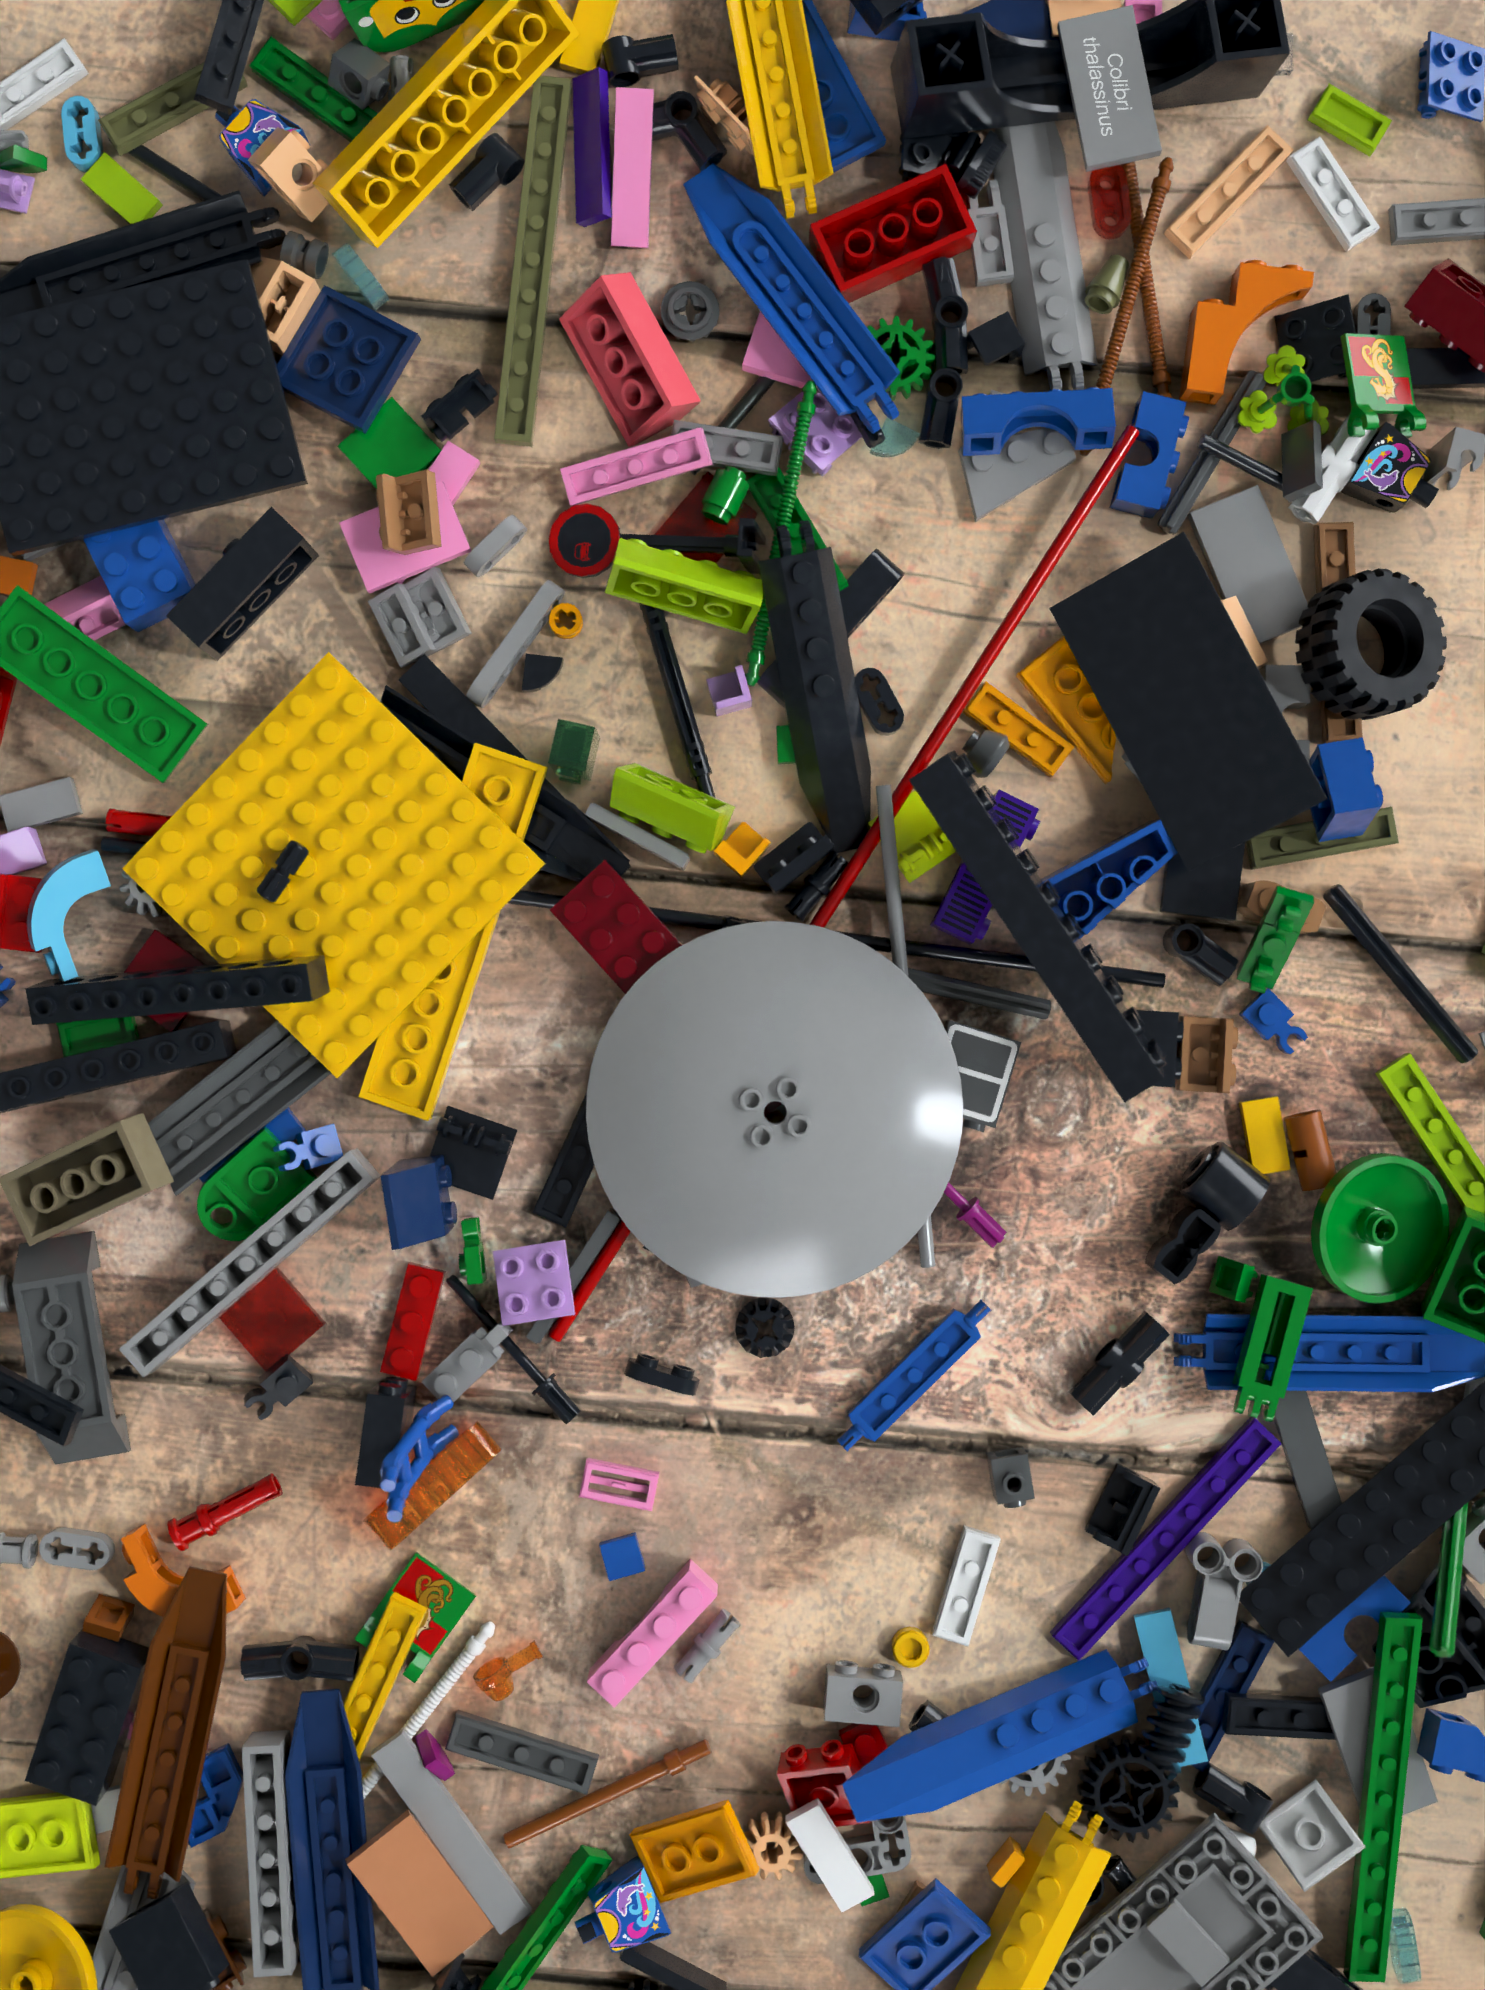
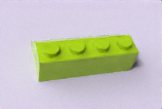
[605,538,763,634]

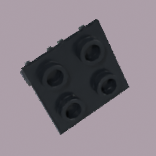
[899,131,968,184]
[1274,294,1356,382]
[430,1106,518,1200]

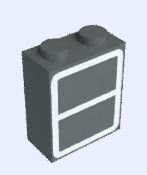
[944,1020,1021,1132]

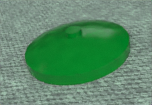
[1311,1153,1449,1303]

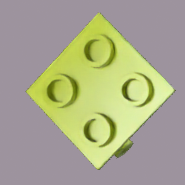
[868,790,956,884]

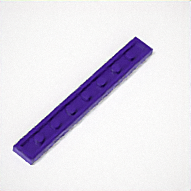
[1050,1417,1282,1661]

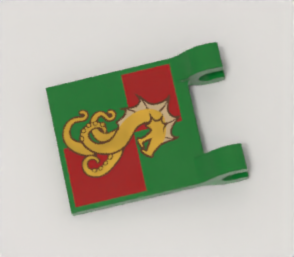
[1340,333,1426,438]
[354,1552,476,1683]

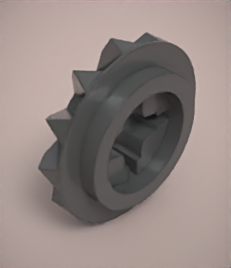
[661,281,719,342]

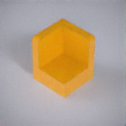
[714,822,771,878]

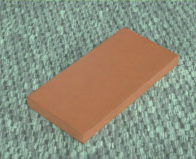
[345,1809,494,1977]

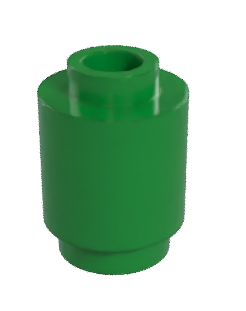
[701,466,750,525]

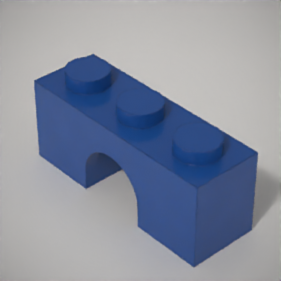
[1110,391,1189,519]
[1299,1575,1411,1682]

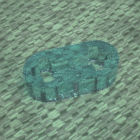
[332,242,390,311]
[1389,1908,1421,1984]

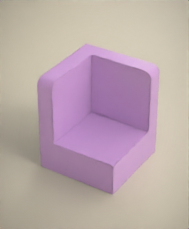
[706,665,752,717]

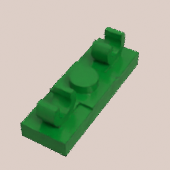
[1237,886,1314,993]

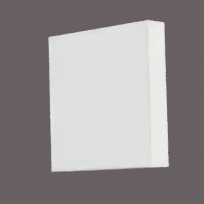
[1259,1779,1366,1892]

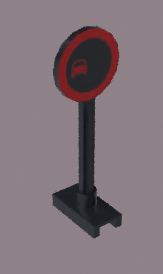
[549,503,766,578]

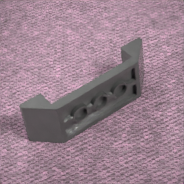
[12,1231,131,1465]

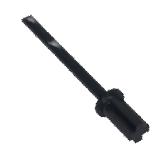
[446,1275,581,1424]

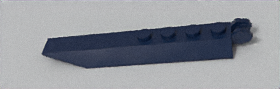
[285,1689,380,1990]

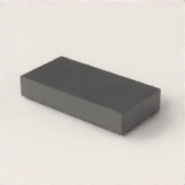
[1281,420,1323,502]

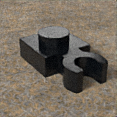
[244,1353,313,1420]

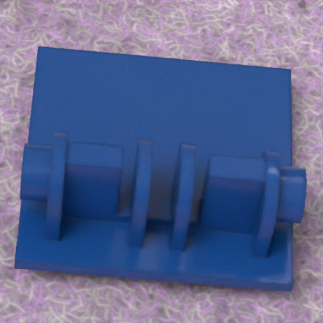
[1417,31,1485,122]

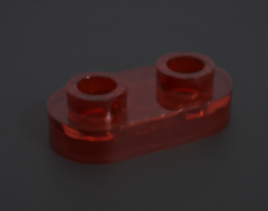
[1088,165,1131,240]

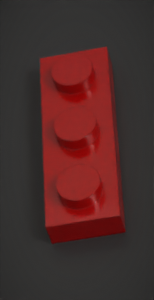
[380,1262,446,1381]

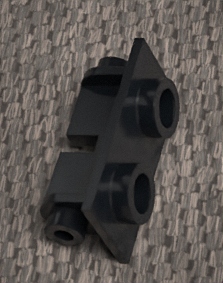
[421,368,498,442]

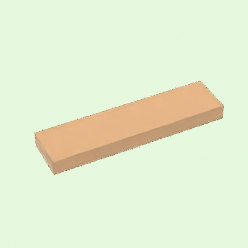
[1164,125,1294,259]

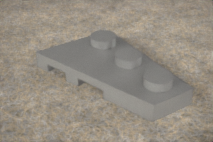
[958,427,1076,522]

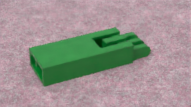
[1232,1274,1313,1422]

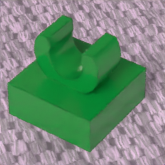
[1209,1256,1258,1303]

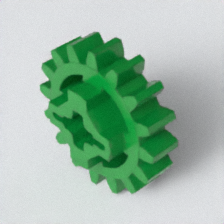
[867,316,935,401]

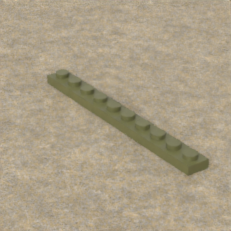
[494,75,572,447]

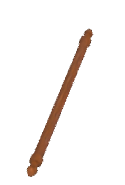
[1080,157,1174,456]
[1120,161,1172,398]

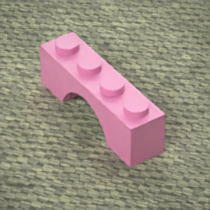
[587,1559,718,1708]

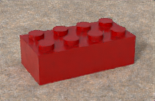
[808,164,977,303]

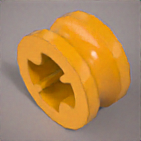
[549,603,583,639]

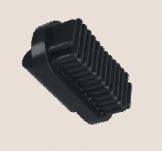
[948,130,1007,199]

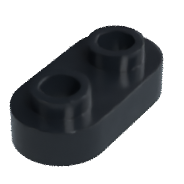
[624,1353,700,1395]

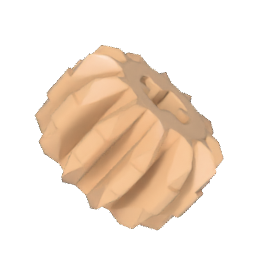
[743,1811,803,1881]

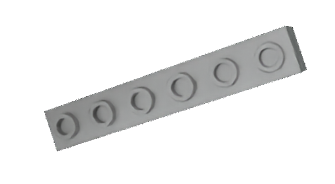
[242,1730,300,1977]

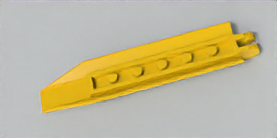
[726,0,834,219]
[955,1801,1112,1990]

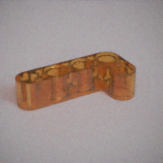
[363,1421,502,1551]

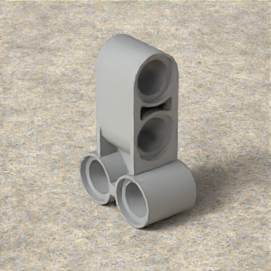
[1185,1532,1263,1651]

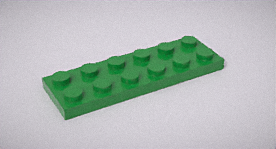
[0,585,208,783]

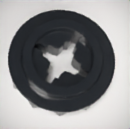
[735,1298,795,1358]

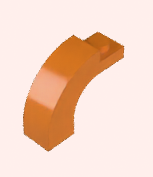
[121,1524,246,1617]

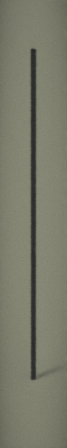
[101,836,1166,988]

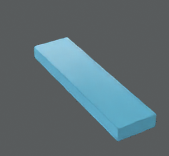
[1133,1608,1208,1767]

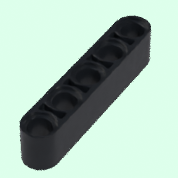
[757,549,905,708]

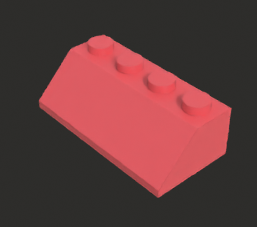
[559,272,701,447]

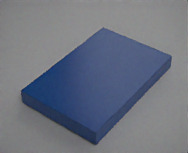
[858,1878,991,1990]

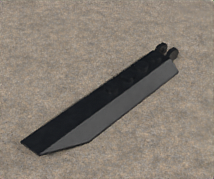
[0,190,286,318]
[758,520,871,853]
[380,685,630,882]

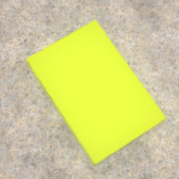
[0,1792,101,1879]

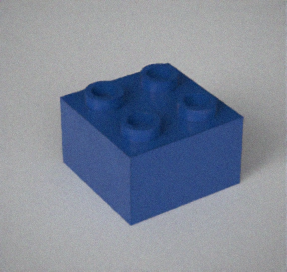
[1309,737,1383,842]

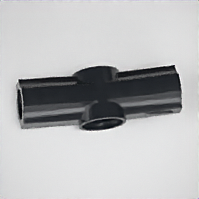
[922,256,968,375]
[240,1636,360,1681]

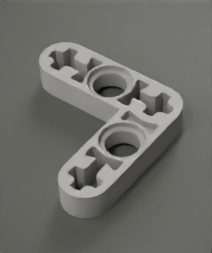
[804,1763,911,1884]

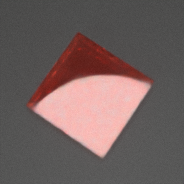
[219,1268,326,1371]

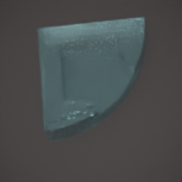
[870,417,920,457]

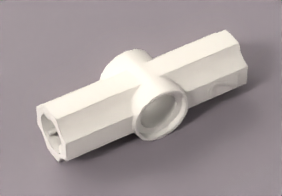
[1288,415,1378,525]

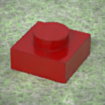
[839,1723,889,1766]

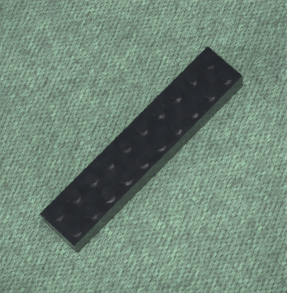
[909,750,1167,1103]

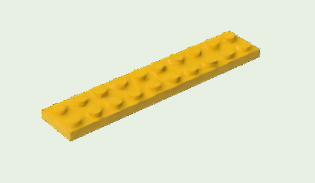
[358,743,548,1121]

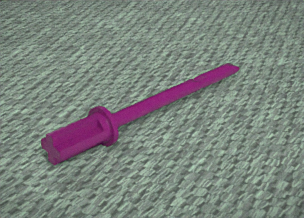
[944,1182,1007,1248]

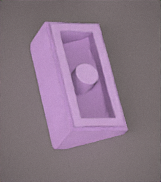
[0,827,47,875]

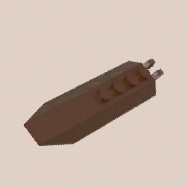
[104,1567,227,1899]

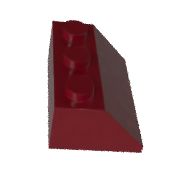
[1404,258,1485,372]

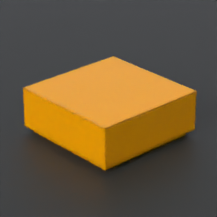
[987,1836,1025,1888]

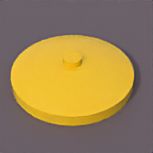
[0,1904,97,1990]

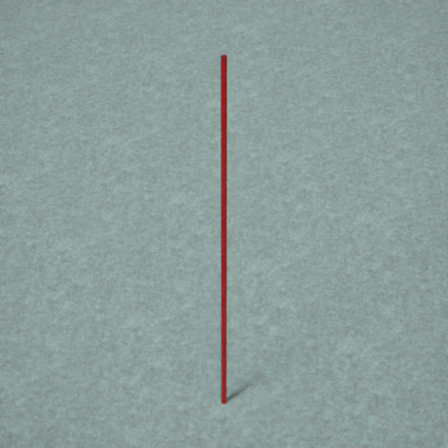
[548,425,1140,1342]

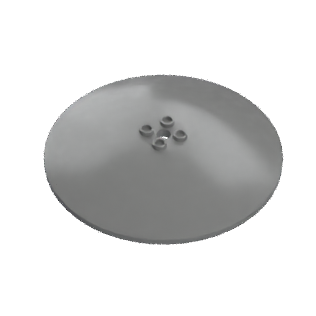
[586,921,963,1298]

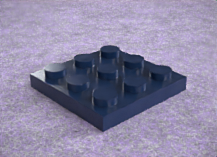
[277,285,421,434]

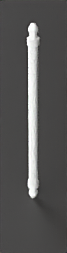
[362,1621,495,1799]

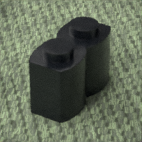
[1145,1205,1221,1284]

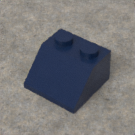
[380,1155,457,1250]

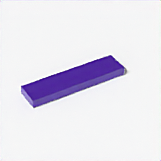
[572,67,612,227]

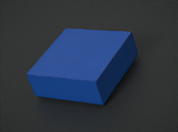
[599,1532,646,1581]

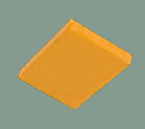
[629,1800,760,1903]

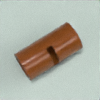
[1283,1110,1337,1191]

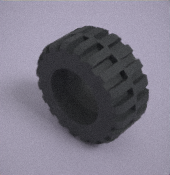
[1295,568,1447,720]

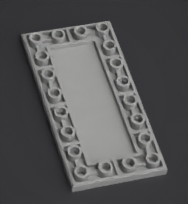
[1044,1813,1323,1990]

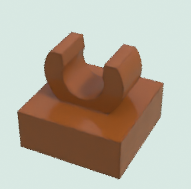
[82,1594,135,1642]

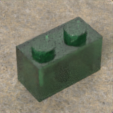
[548,719,600,785]

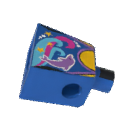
[215,99,310,197]
[574,1856,671,1952]

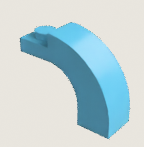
[27,849,111,981]

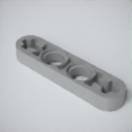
[466,580,565,708]

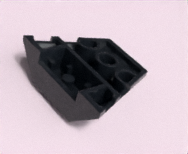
[1372,1563,1485,1708]

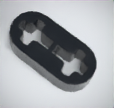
[855,668,904,736]

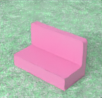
[44,576,126,641]

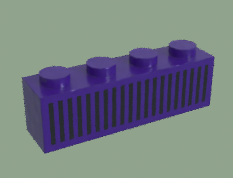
[930,789,1040,945]

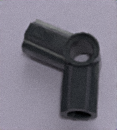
[652,91,727,172]

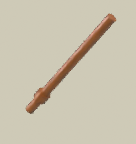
[503,1739,712,1849]

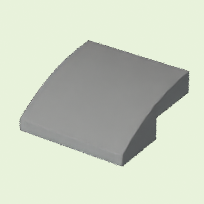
[368,567,472,667]

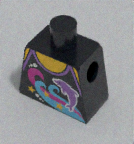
[1340,421,1439,513]

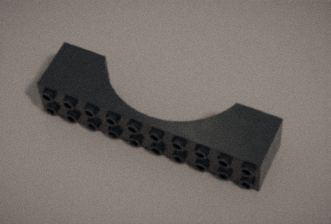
[890,0,1290,139]

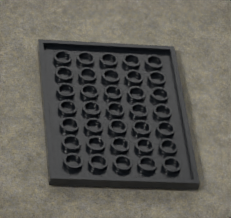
[0,259,308,556]

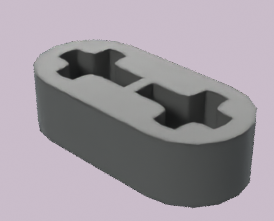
[1353,293,1391,335]

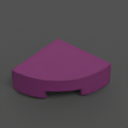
[415,1729,455,1781]

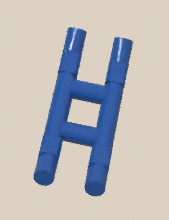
[380,1395,459,1522]

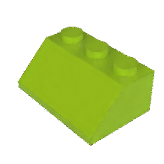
[610,763,735,853]

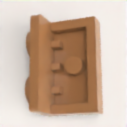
[376,470,442,555]
[1176,1016,1238,1094]

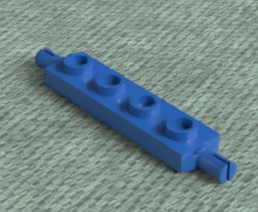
[837,1299,992,1451]

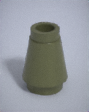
[1085,255,1129,314]

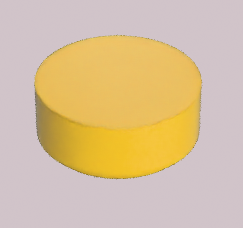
[891,1627,930,1668]

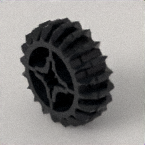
[1077,1735,1180,1843]

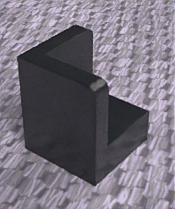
[967,311,1025,365]

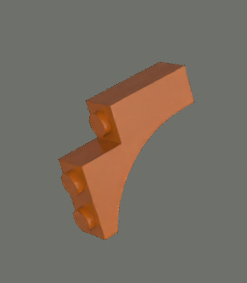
[1179,260,1314,405]

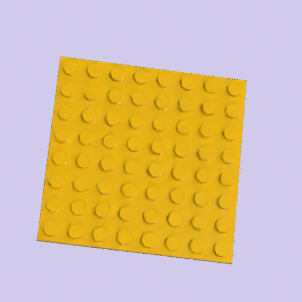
[122,652,546,1078]

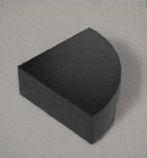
[522,654,564,692]

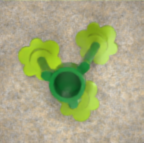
[1237,345,1329,436]

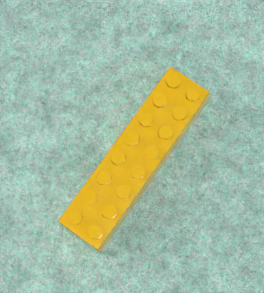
[312,0,580,248]

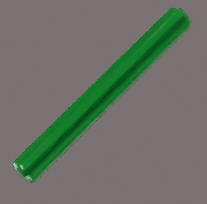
[1430,1503,1468,1658]

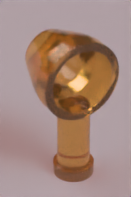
[473,1640,543,1701]

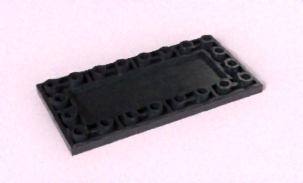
[1049,532,1328,871]

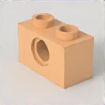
[248,127,329,222]

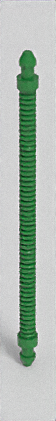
[745,381,817,686]

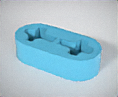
[61,96,103,172]

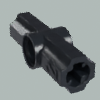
[1069,1311,1170,1416]

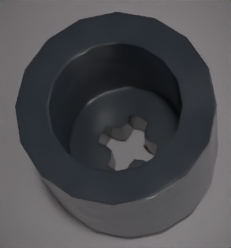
[1179,1142,1270,1231]

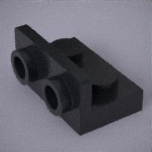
[754,822,835,895]

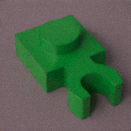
[459,1217,487,1285]

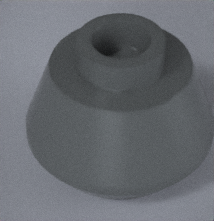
[962,729,1010,778]

